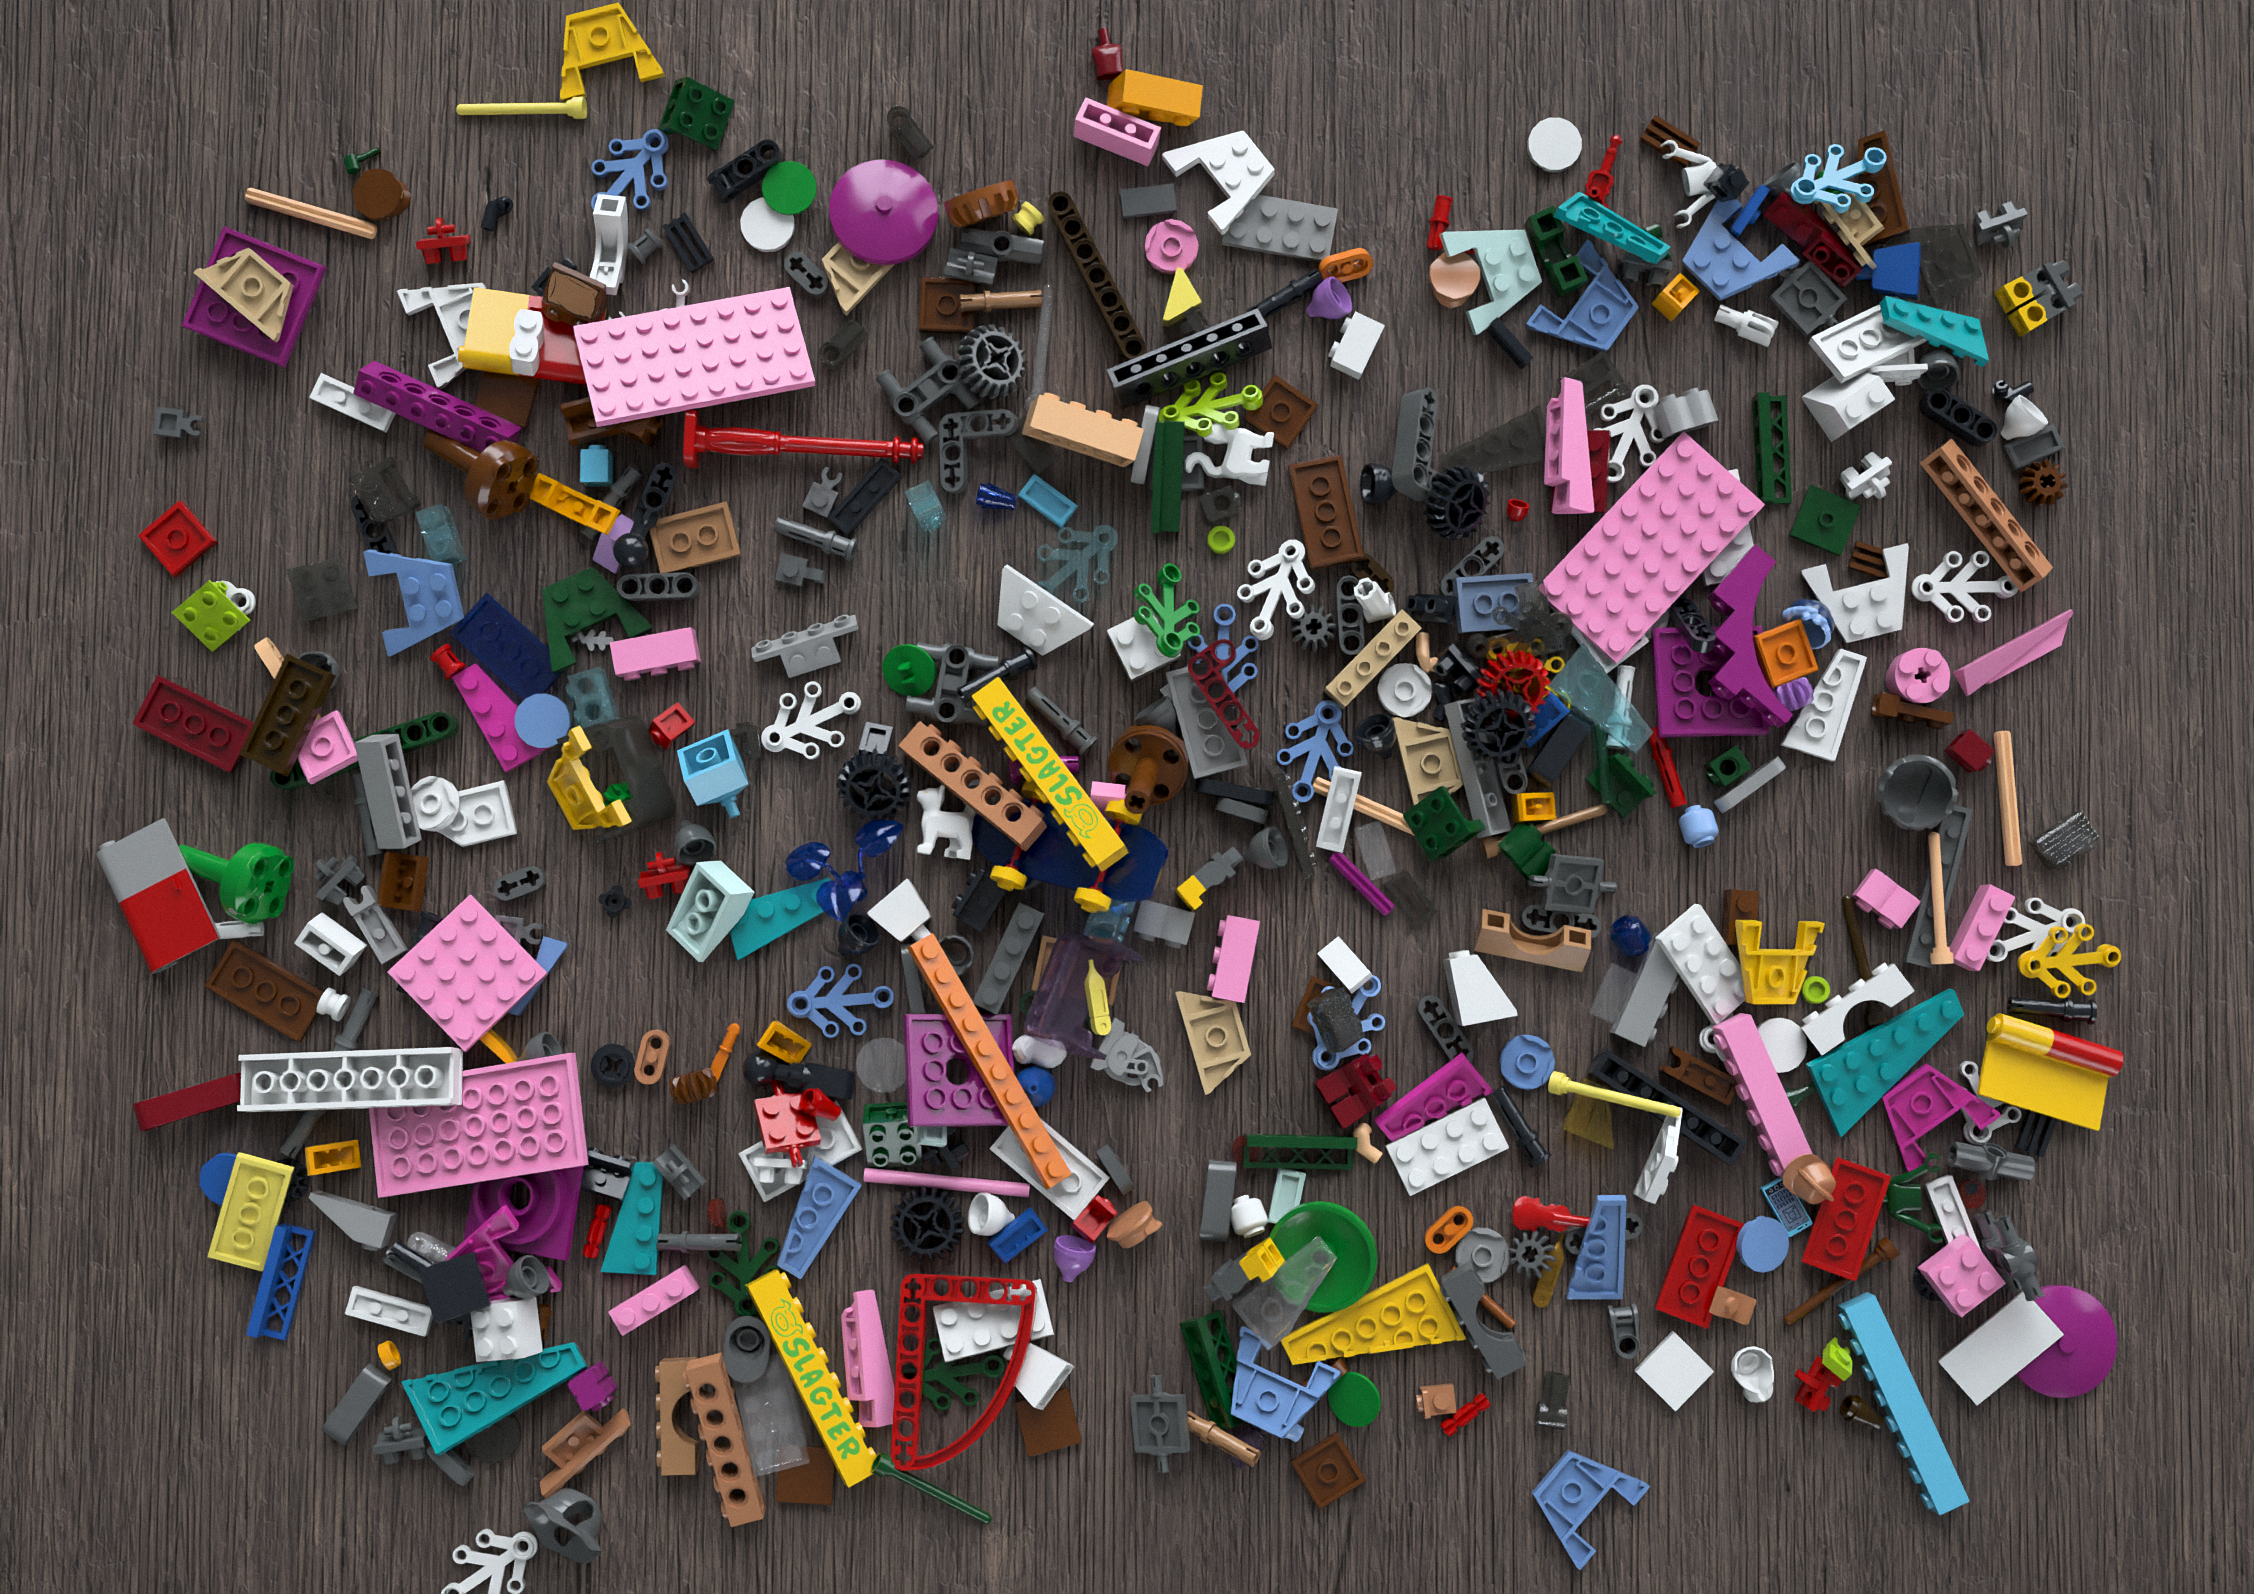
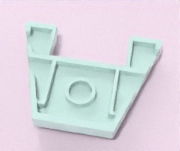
[1439,230,1542,335]

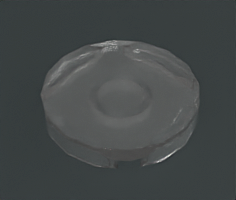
[856,1037,906,1093]

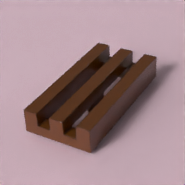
[1639,115,1701,168]
[1847,541,1910,579]

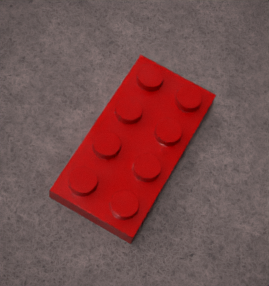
[1801,1157,1891,1282]
[1653,1204,1744,1329]

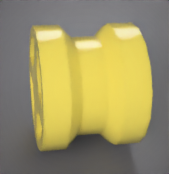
[1011,201,1045,236]

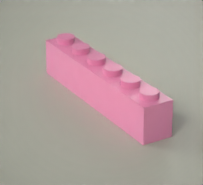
[1712,1013,1812,1178]

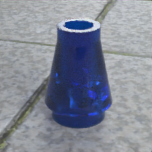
[975,482,1017,511]

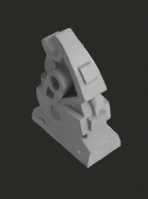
[1089,1017,1163,1092]

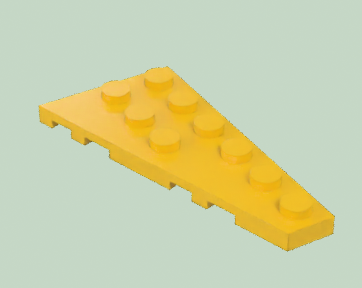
[1280,1263,1466,1365]

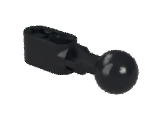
[613,463,677,568]
[742,1051,857,1099]

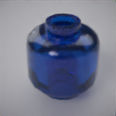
[1610,915,1652,956]

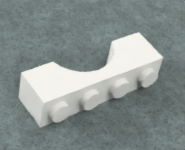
[1801,962,1914,1055]

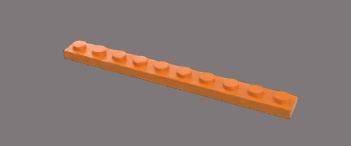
[907,933,1072,1189]

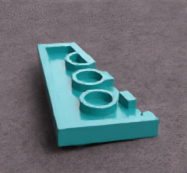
[1553,191,1671,264]
[1880,296,1989,367]
[600,1161,664,1275]

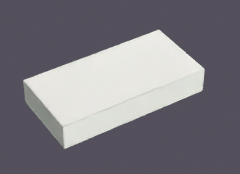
[1317,936,1373,993]

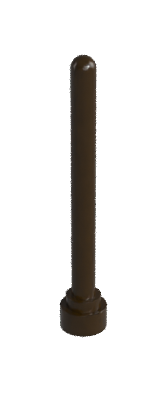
[1841,895,1888,1026]

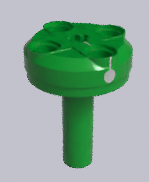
[178,842,294,924]

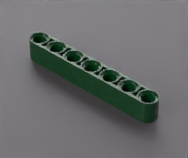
[270,712,459,791]

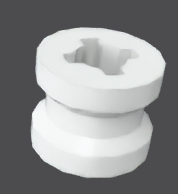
[316,988,351,1021]

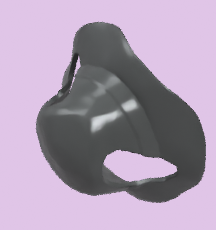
[523,1488,602,1564]

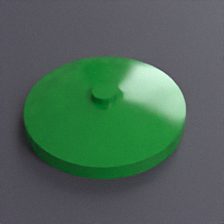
[1269,1201,1378,1312]

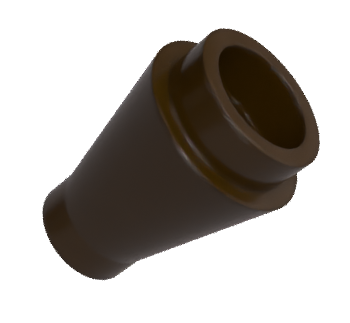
[1839,1395,1884,1430]

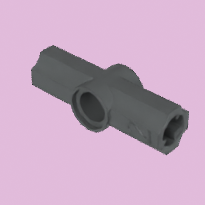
[960,227,1044,265]
[1946,1142,2035,1181]

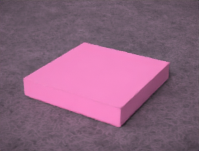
[297,710,358,785]

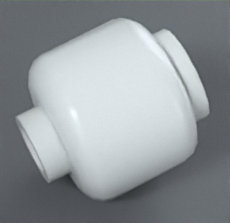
[1230,1195,1268,1239]

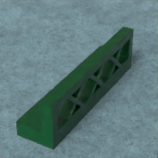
[1752,392,1792,505]
[1151,420,1185,533]
[1242,1133,1357,1170]
[1179,1310,1244,1429]

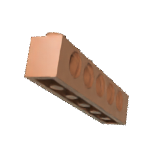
[1920,438,2053,593]
[898,721,1047,852]
[683,1353,766,1527]

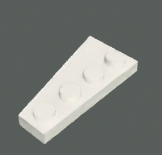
[1780,649,1867,762]

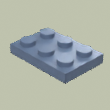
[1452,573,1538,634]

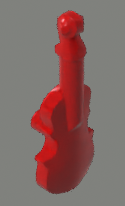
[1585,135,1623,209]
[1511,1196,1590,1232]

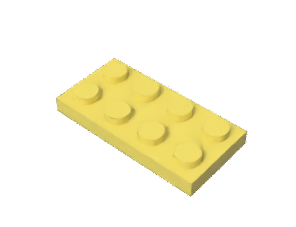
[208,1152,294,1272]

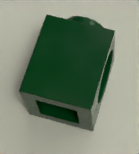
[1703,745,1752,788]

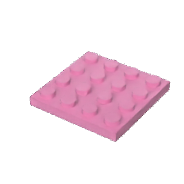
[388,894,548,1052]

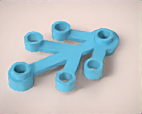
[1790,144,1887,213]

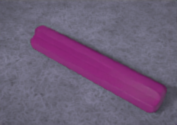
[1329,851,1394,916]

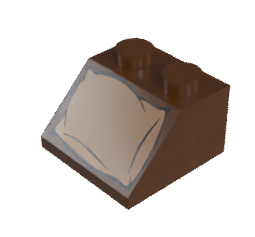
[541,262,607,328]

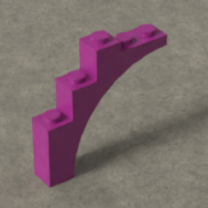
[1707,544,1793,728]

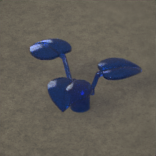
[785,820,903,922]

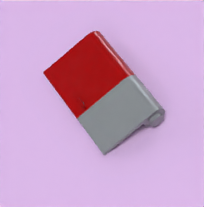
[95,818,221,974]

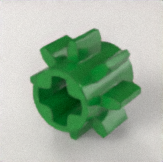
[603,781,638,814]

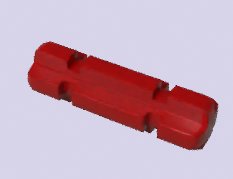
[582,1204,612,1259]
[1441,1393,1491,1436]

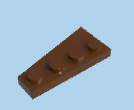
[1855,130,1911,249]

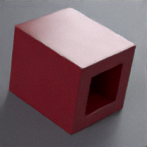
[1944,729,1995,773]

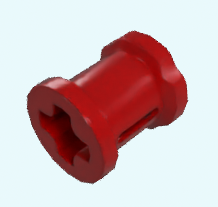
[429,644,466,680]

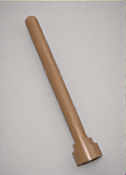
[1479,804,1607,859]

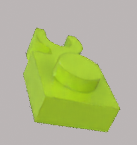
[1822,1337,1852,1381]

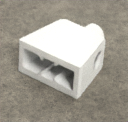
[867,879,932,942]
[1003,1343,1074,1410]

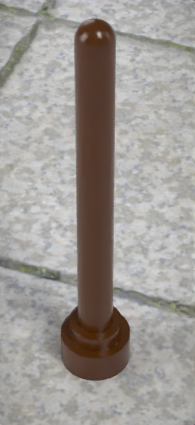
[1784,1237,1900,1326]

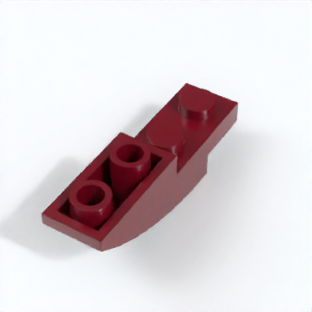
[1763,192,1863,288]

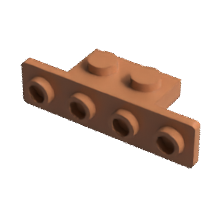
[540,1408,631,1499]

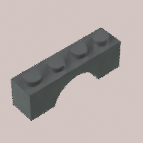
[973,902,1045,1015]
[1440,1261,1527,1380]

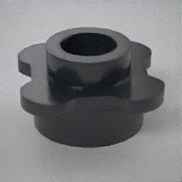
[599,885,632,918]

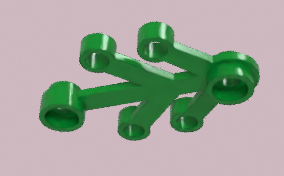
[1134,563,1200,658]

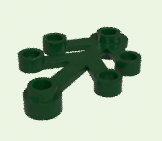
[706,1210,782,1317]
[902,1336,1005,1410]

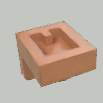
[1709,1286,1756,1325]
[1415,1383,1457,1419]

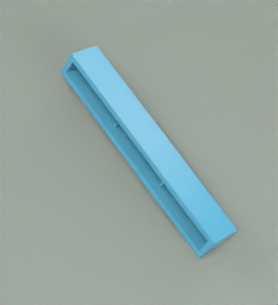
[1837,1292,1970,1515]

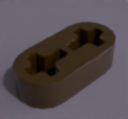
[1350,553,1394,594]

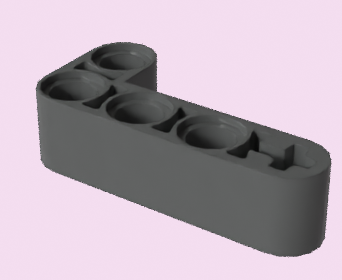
[1392,387,1440,502]

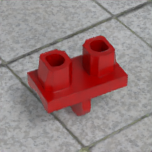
[415,217,471,264]
[638,852,691,899]

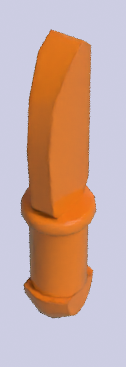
[711,1023,740,1082]

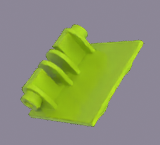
[171,580,250,652]

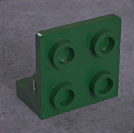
[658,77,734,150]
[1585,753,1657,819]
[1403,786,1486,861]
[863,1102,923,1169]

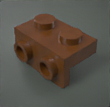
[560,397,622,446]
[377,852,429,912]

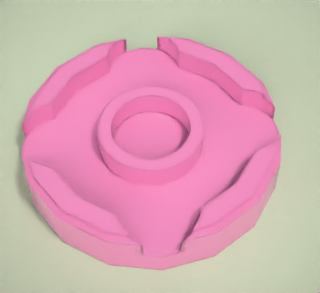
[1144,219,1199,275]

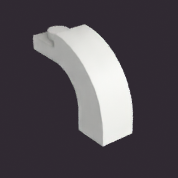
[590,194,628,295]

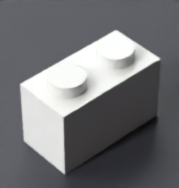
[1328,311,1385,380]
[294,912,367,976]

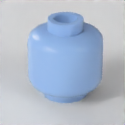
[1679,805,1719,848]

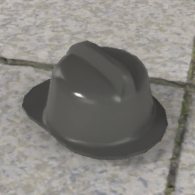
[723,1316,770,1383]

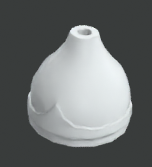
[2001,395,2048,440]
[968,1193,1015,1236]

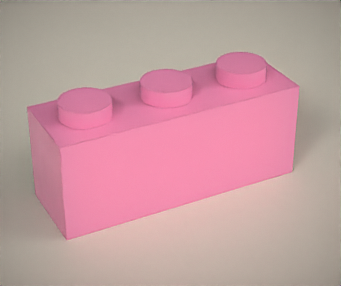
[1074,98,1161,166]
[610,627,701,681]
[1950,884,2015,971]
[1207,915,1260,1003]
[608,1264,700,1336]

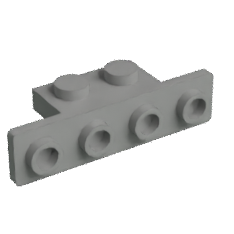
[751,615,859,678]

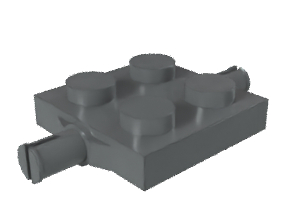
[1769,260,1847,337]
[1528,854,1617,914]
[1130,1375,1190,1473]

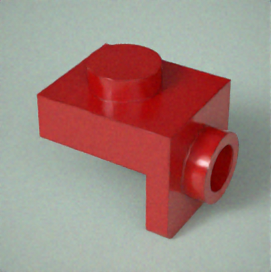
[1070,1195,1118,1243]

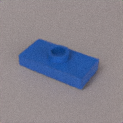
[1728,184,1770,239]
[1526,691,1570,749]
[987,1207,1048,1265]

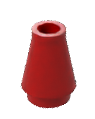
[799,1088,841,1121]

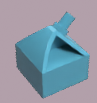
[677,729,748,819]

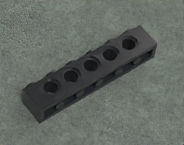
[1106,308,1272,409]
[1586,1049,1747,1166]

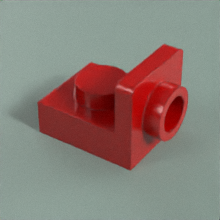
[648,702,695,750]

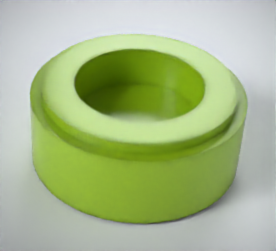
[1207,526,1235,554]
[1800,976,1830,1004]

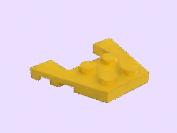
[560,2,665,103]
[547,726,632,830]
[1735,920,1825,1004]

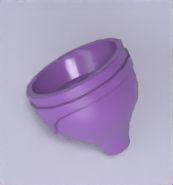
[1307,276,1352,319]
[1054,1235,1096,1282]

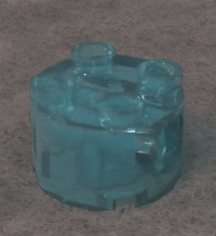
[1082,888,1136,952]

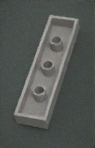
[1444,698,1511,838]

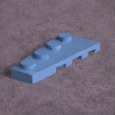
[777,1155,862,1279]

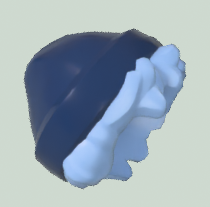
[1782,599,1835,650]

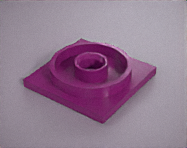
[181,226,327,368]
[1651,626,1769,738]
[903,1014,1014,1127]
[464,1166,584,1261]

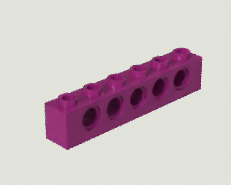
[353,361,522,452]

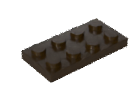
[240,654,336,776]

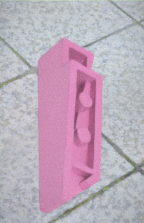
[1544,377,1594,514]
[1953,609,2073,696]
[841,1290,895,1427]

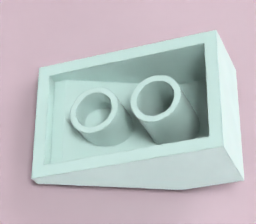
[666,860,754,962]

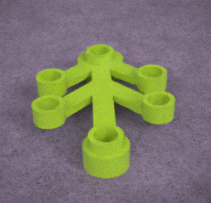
[1158,372,1263,437]

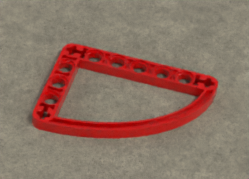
[891,1273,1038,1471]

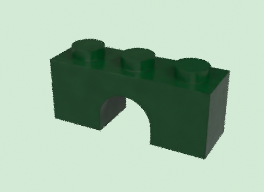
[1524,206,1588,298]

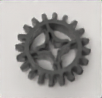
[955,324,1028,399]

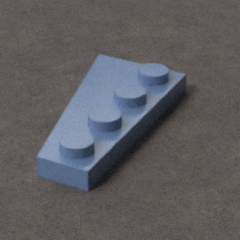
[1566,1195,1627,1299]

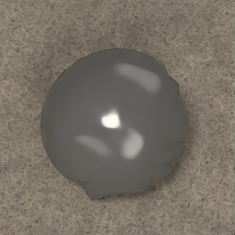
[1876,754,1959,831]

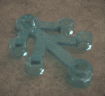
[1036,525,1118,603]

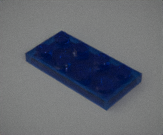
[449,592,568,700]

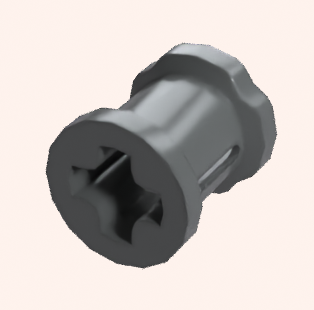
[627,228,663,264]

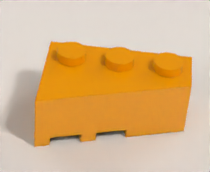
[1107,69,1203,126]

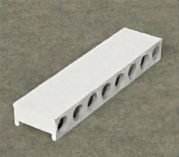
[237,1047,463,1112]

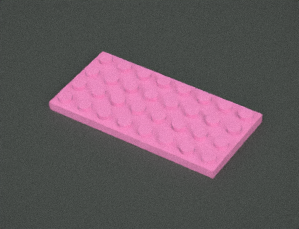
[573,287,815,427]
[1534,431,1765,664]
[369,1053,588,1198]

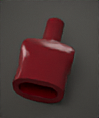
[1091,28,1124,81]

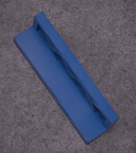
[246,1223,316,1340]

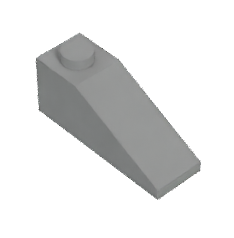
[309,1190,398,1251]

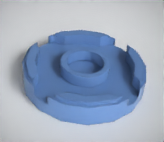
[514,694,571,748]
[1499,1034,1555,1090]
[1736,1216,1789,1273]

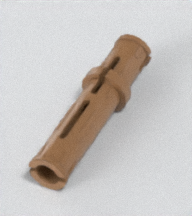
[959,290,1042,313]
[1187,1411,1261,1467]

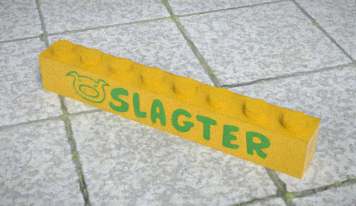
[972,677,1129,872]
[745,1269,876,1488]

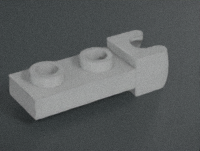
[343,885,408,964]

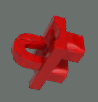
[1793,1356,1842,1412]

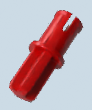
[1426,195,1453,251]

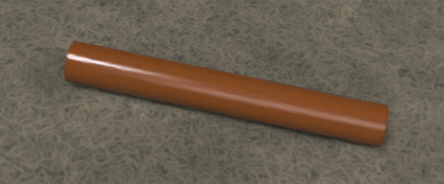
[1447,1266,1516,1330]

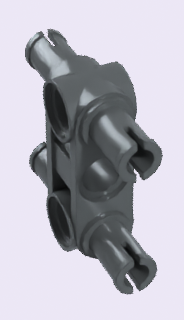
[876,337,982,445]
[905,642,999,727]
[1974,1210,2044,1301]

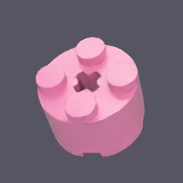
[1885,648,1950,705]

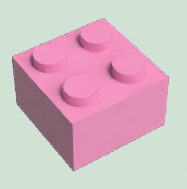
[1917,1234,2006,1317]

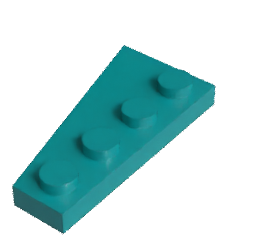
[730,878,837,961]

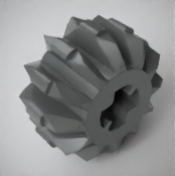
[1289,605,1336,652]
[1508,1231,1556,1279]

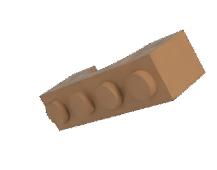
[1474,909,1591,972]
[655,1357,700,1476]

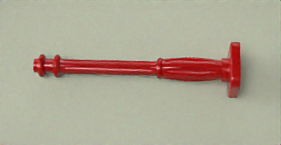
[683,409,923,469]

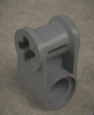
[1606,1303,1640,1359]

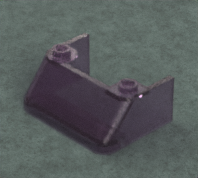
[1024,933,1144,1060]

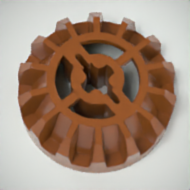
[943,180,1019,228]

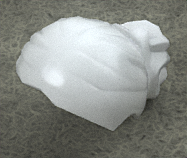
[1012,1027,1068,1068]
[1731,1346,1774,1403]

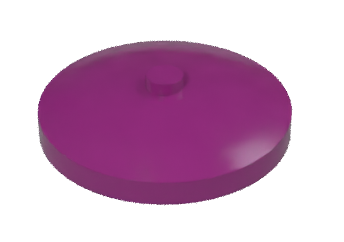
[829,160,938,265]
[2015,1285,2117,1398]

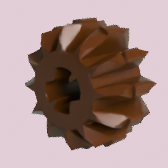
[2018,460,2068,507]
[669,1068,718,1105]

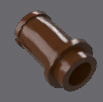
[537,1303,553,1341]

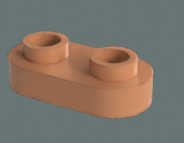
[634,1029,671,1085]

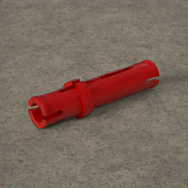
[1645,727,1687,808]

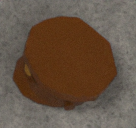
[352,168,411,221]

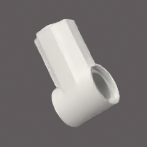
[1354,578,1396,623]

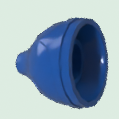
[1016,1065,1056,1108]

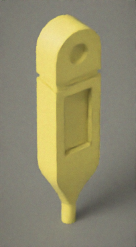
[1084,959,1111,1035]

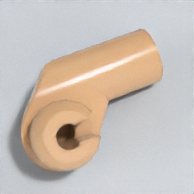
[1416,632,1438,673]
[1352,1123,1382,1164]

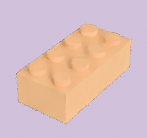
[1022,393,1144,467]

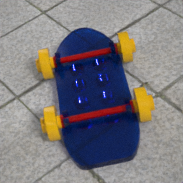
[971,780,1169,913]

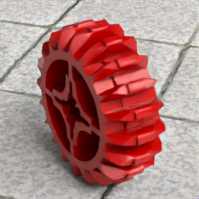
[1476,649,1551,719]

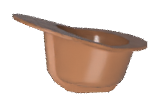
[1782,1154,1836,1204]

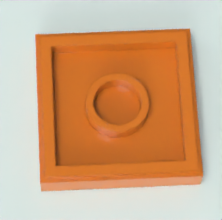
[1753,618,1819,689]

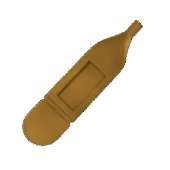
[1531,1233,1565,1308]

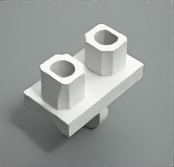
[1840,452,1892,501]
[754,1152,808,1184]

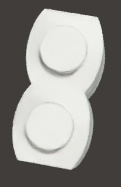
[509,309,544,376]

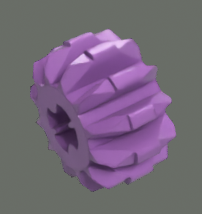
[1771,677,1814,711]

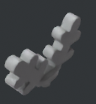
[571,627,614,652]

